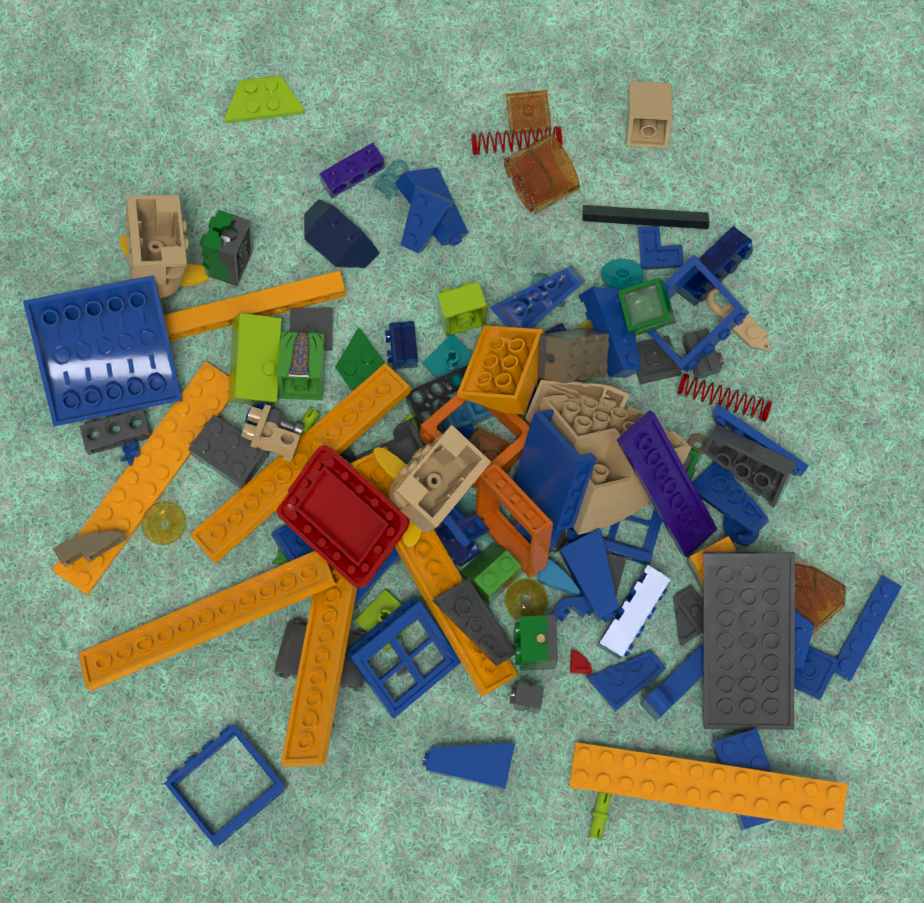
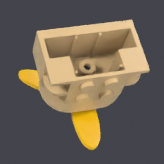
[119,195,211,298]
[373,425,491,548]

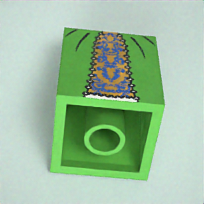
[277,331,325,400]
[459,544,522,605]

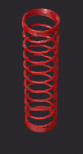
[471,126,562,155]
[677,373,772,423]

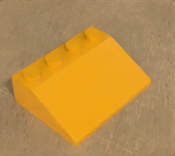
[457,326,545,415]

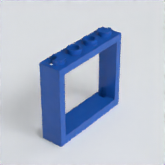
[648,255,750,372]
[164,725,287,847]

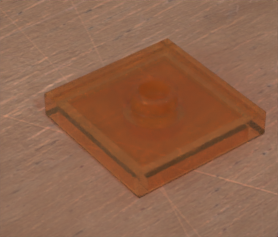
[506,90,551,135]

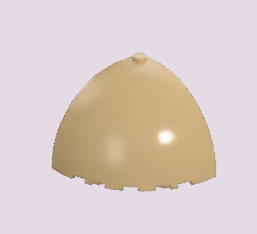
[539,395,691,535]

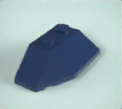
[304,199,380,269]

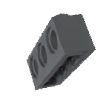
[79,409,151,455]

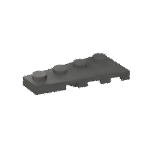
[432,578,515,666]

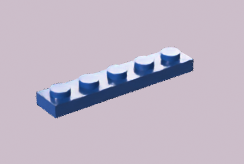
[711,405,809,477]
[834,575,902,682]

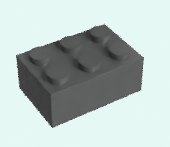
[188,414,269,489]

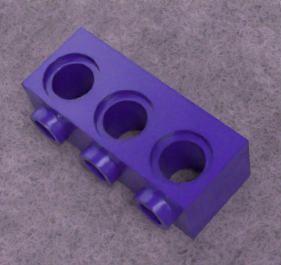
[319,143,385,199]

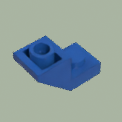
[550,596,592,623]

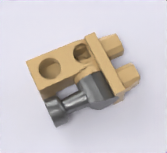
[241,404,305,462]

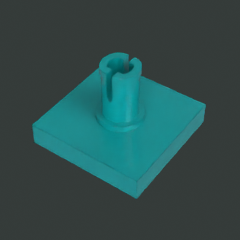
[422,334,473,387]

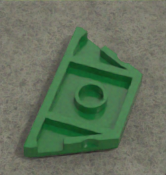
[335,328,384,391]

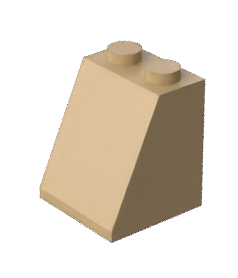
[626,81,672,148]

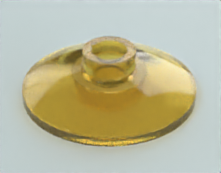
[142,502,186,545]
[504,578,548,621]

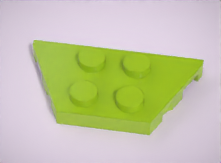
[225,75,305,124]

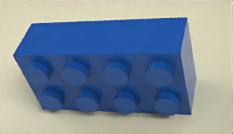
[711,728,773,831]

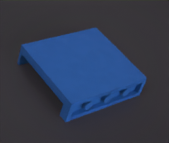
[514,409,597,531]

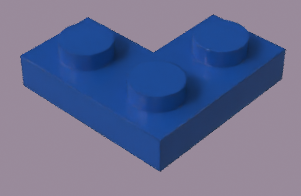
[638,226,684,270]
[442,505,490,547]

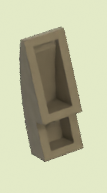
[53,531,126,567]

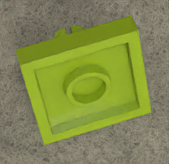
[355,589,417,652]

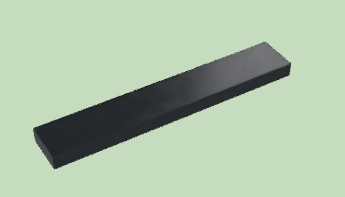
[582,205,709,229]

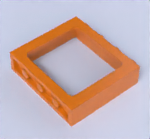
[419,394,530,488]
[475,463,553,578]

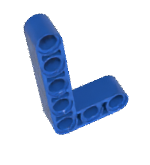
[641,644,703,721]

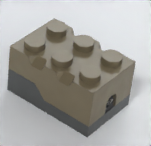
[538,328,609,383]

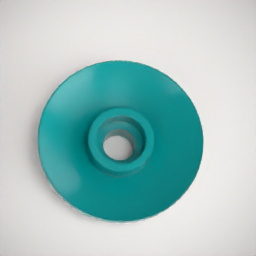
[601,259,644,289]

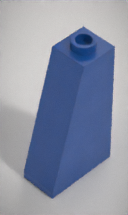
[395,167,468,246]
[559,529,619,623]
[423,743,515,790]

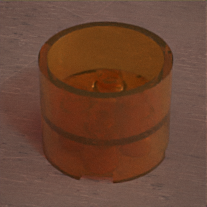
[504,134,580,214]

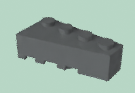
[703,425,797,508]

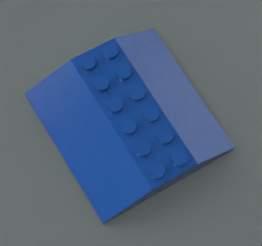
[23,275,182,426]

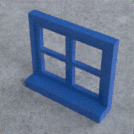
[565,507,662,566]
[345,597,461,718]

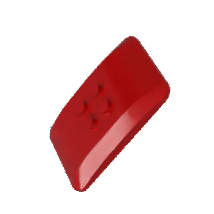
[277,446,409,588]

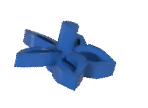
[120,440,140,466]

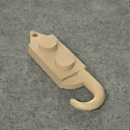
[706,288,771,352]

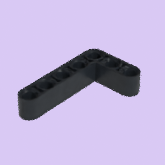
[406,365,468,445]

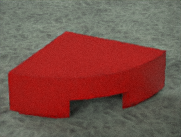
[570,651,592,675]

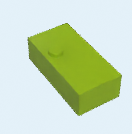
[228,313,281,405]

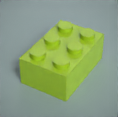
[437,282,487,337]

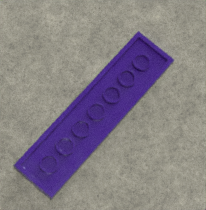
[617,410,718,558]

